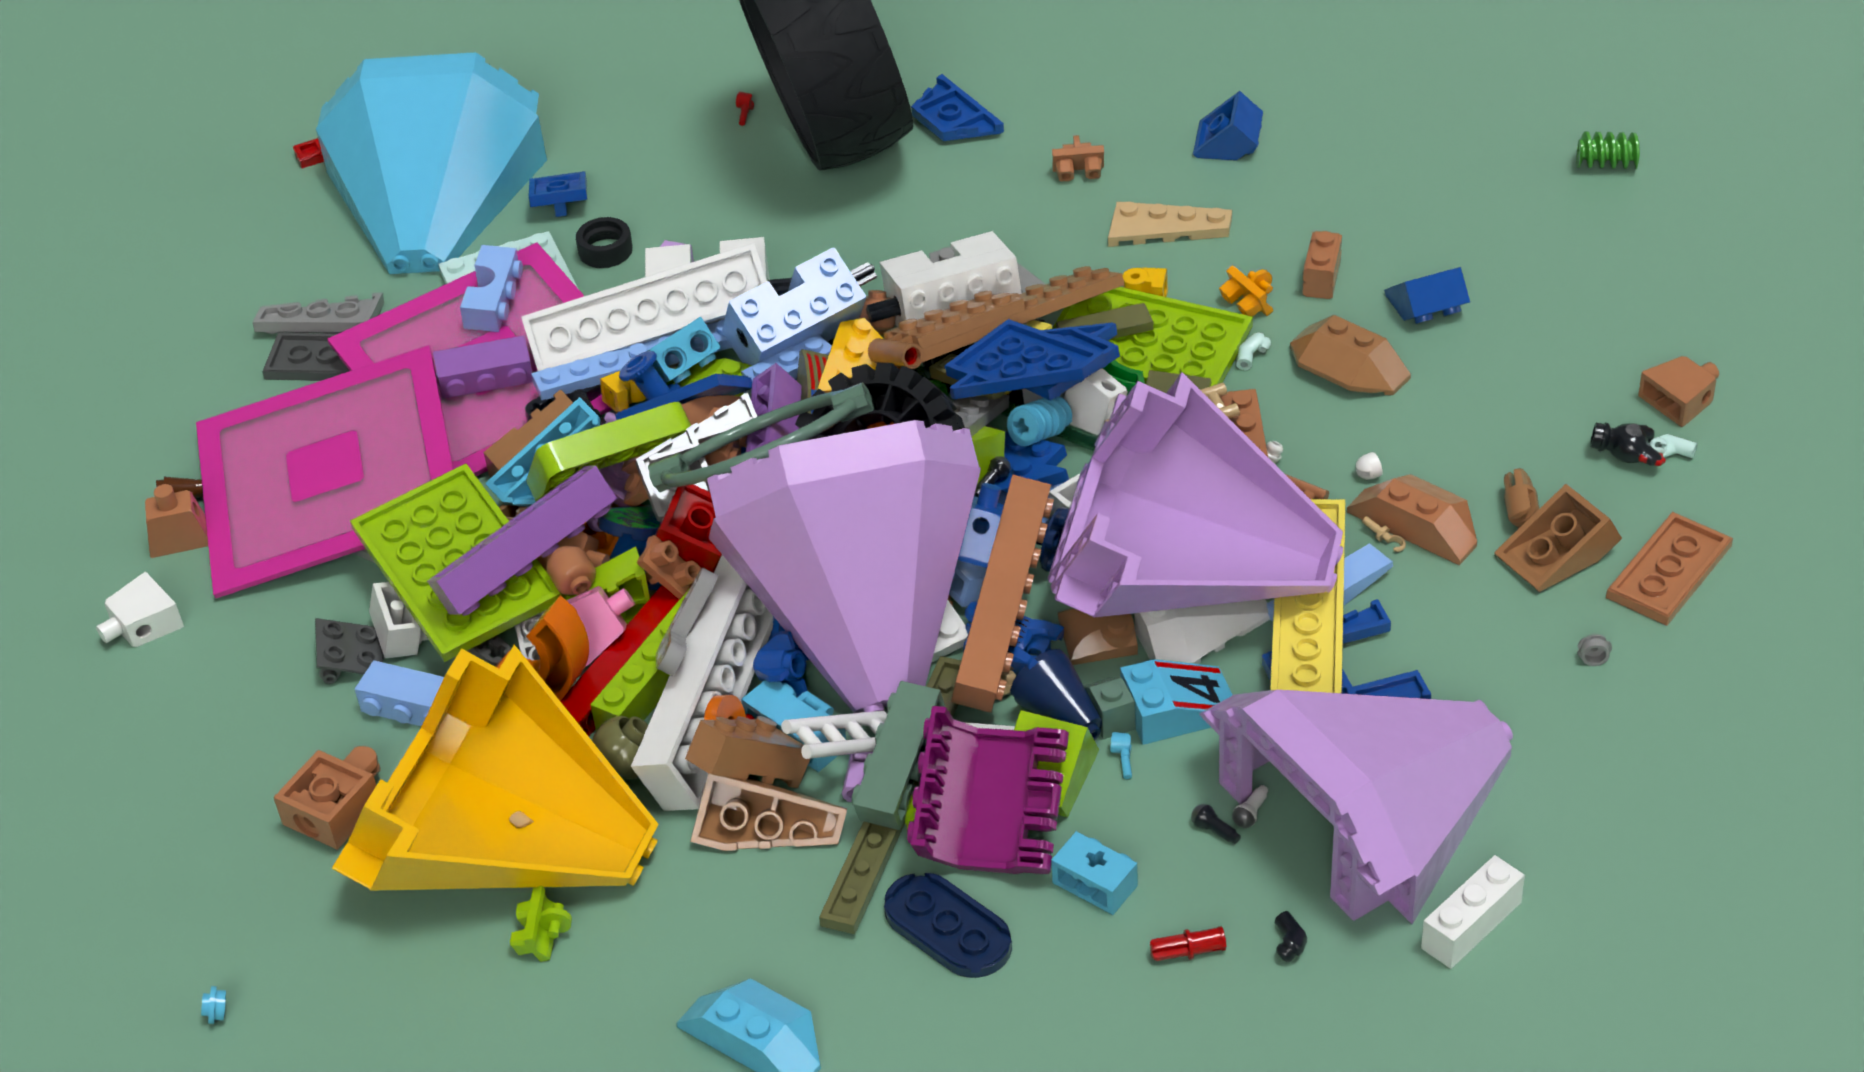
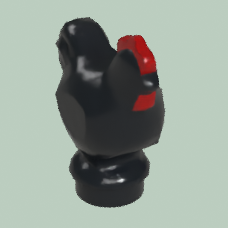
[1590,422,1666,466]

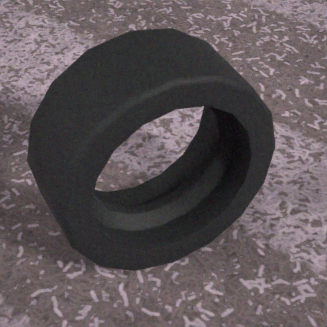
[576,217,633,268]

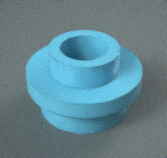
[201,986,226,1024]

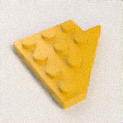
[817,318,901,393]

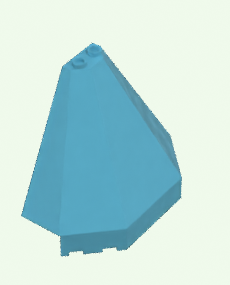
[316,52,547,274]

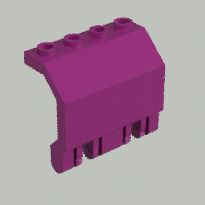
[907,706,1069,874]

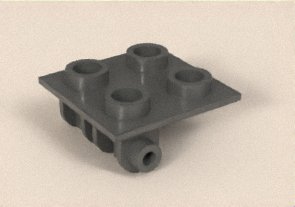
[315,618,383,684]

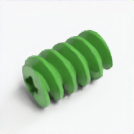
[1576,131,1640,169]

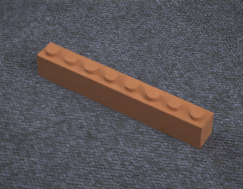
[951,475,1054,713]

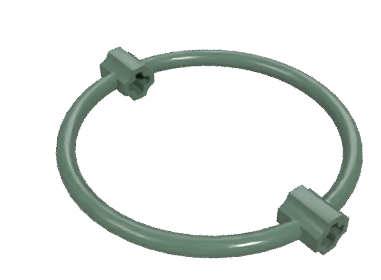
[648,382,874,493]

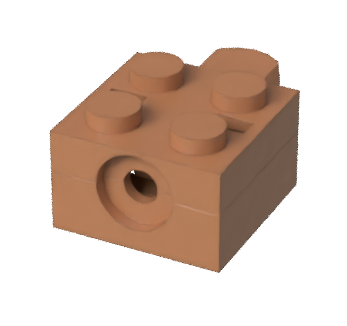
[273,746,381,850]

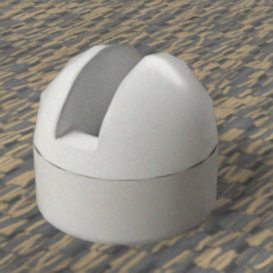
[1355,452,1383,480]

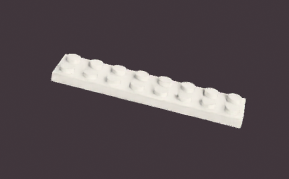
[521,243,767,371]

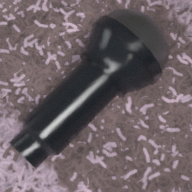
[974,456,1011,497]
[1191,804,1241,844]

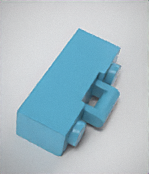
[741,680,846,772]

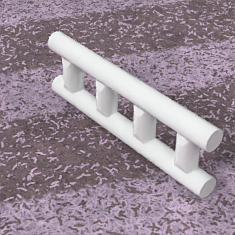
[781,711,887,759]

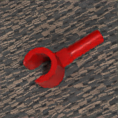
[735,92,754,126]

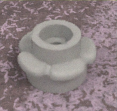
[1577,634,1612,666]

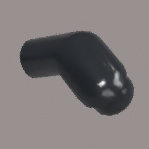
[1274,911,1307,962]

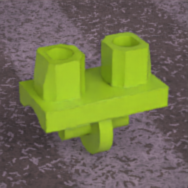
[510,886,572,962]

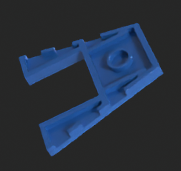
[1262,599,1431,699]

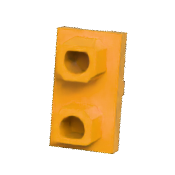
[1219,265,1274,317]

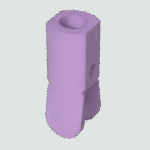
[842,752,873,802]

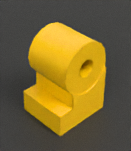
[1123,267,1168,297]
[600,370,646,413]

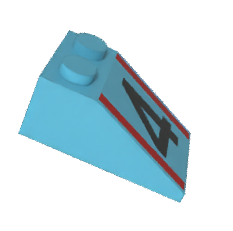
[1120,659,1232,745]

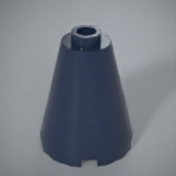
[1010,649,1102,740]

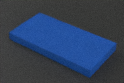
[615,374,752,420]

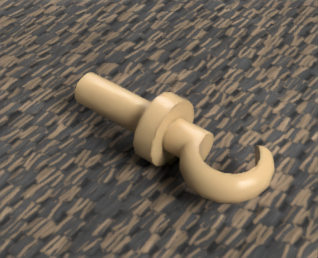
[1362,516,1406,552]

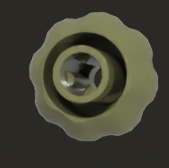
[592,716,648,780]

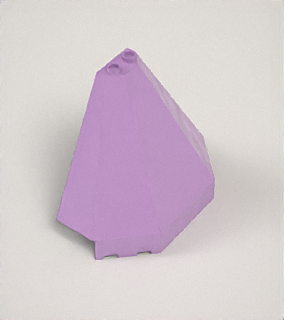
[1048,372,1343,618]
[707,420,981,713]
[1199,690,1513,925]

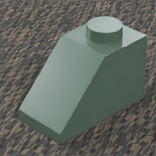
[1084,677,1136,740]

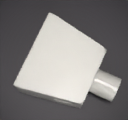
[1064,369,1127,435]
[96,572,184,647]

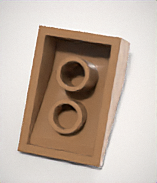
[1494,484,1622,592]

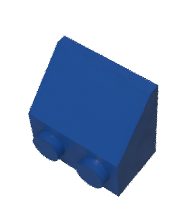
[1193,91,1263,161]
[1384,267,1470,324]

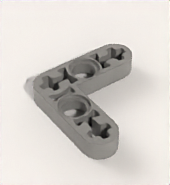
[656,568,718,676]

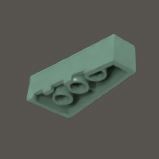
[851,681,945,830]

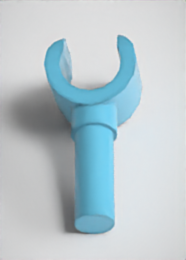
[1110,732,1132,779]

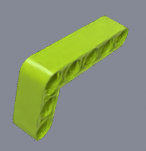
[526,402,691,502]

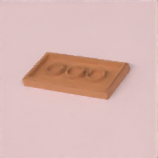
[1606,512,1733,626]

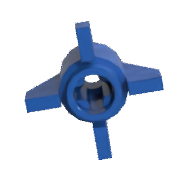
[753,631,809,697]

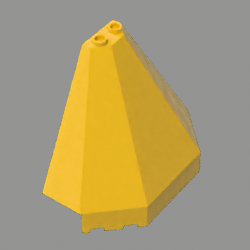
[331,644,659,891]

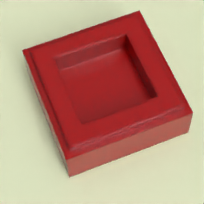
[293,138,324,168]

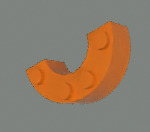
[495,595,589,700]

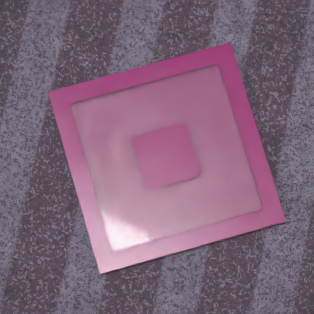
[327,242,613,476]
[196,345,454,599]

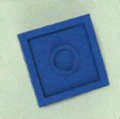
[529,171,587,217]

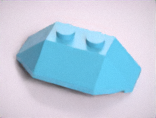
[485,397,600,507]
[676,978,821,1072]

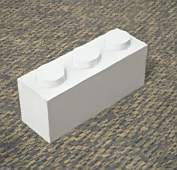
[1421,855,1525,969]

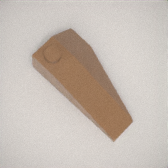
[690,773,847,851]

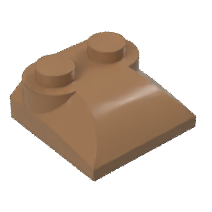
[1058,608,1138,665]

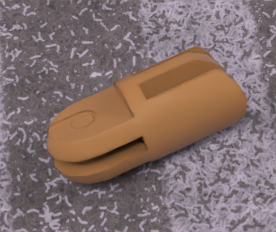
[1504,468,1539,529]

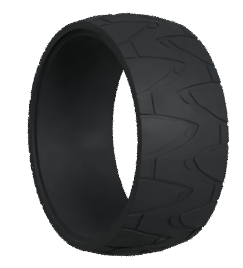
[739,0,913,171]

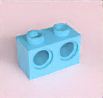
[648,317,721,384]

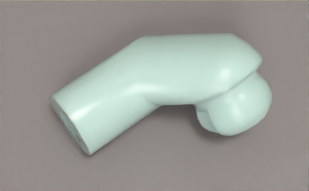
[1236,332,1271,371]
[1649,434,1698,458]

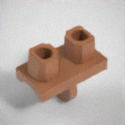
[1052,135,1104,182]
[636,535,701,599]

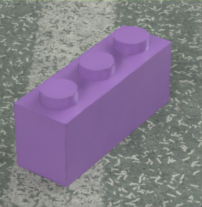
[433,335,533,399]

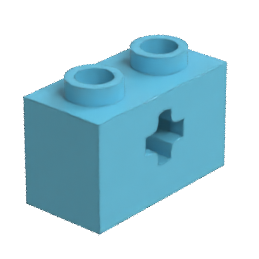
[1051,831,1138,915]

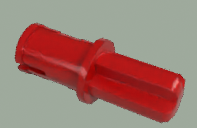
[1150,926,1227,961]

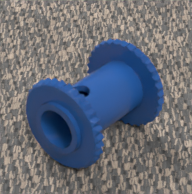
[619,351,680,401]

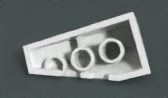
[1134,599,1270,664]

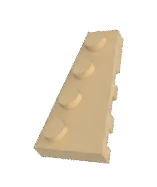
[1108,201,1232,247]

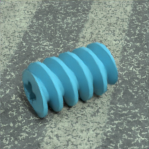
[1007,396,1072,446]

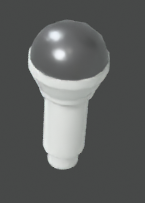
[1232,785,1269,828]

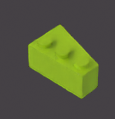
[562,546,650,624]

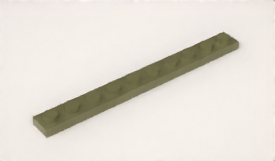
[819,656,962,935]

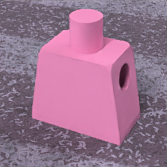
[567,586,635,667]

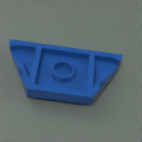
[911,74,1004,141]

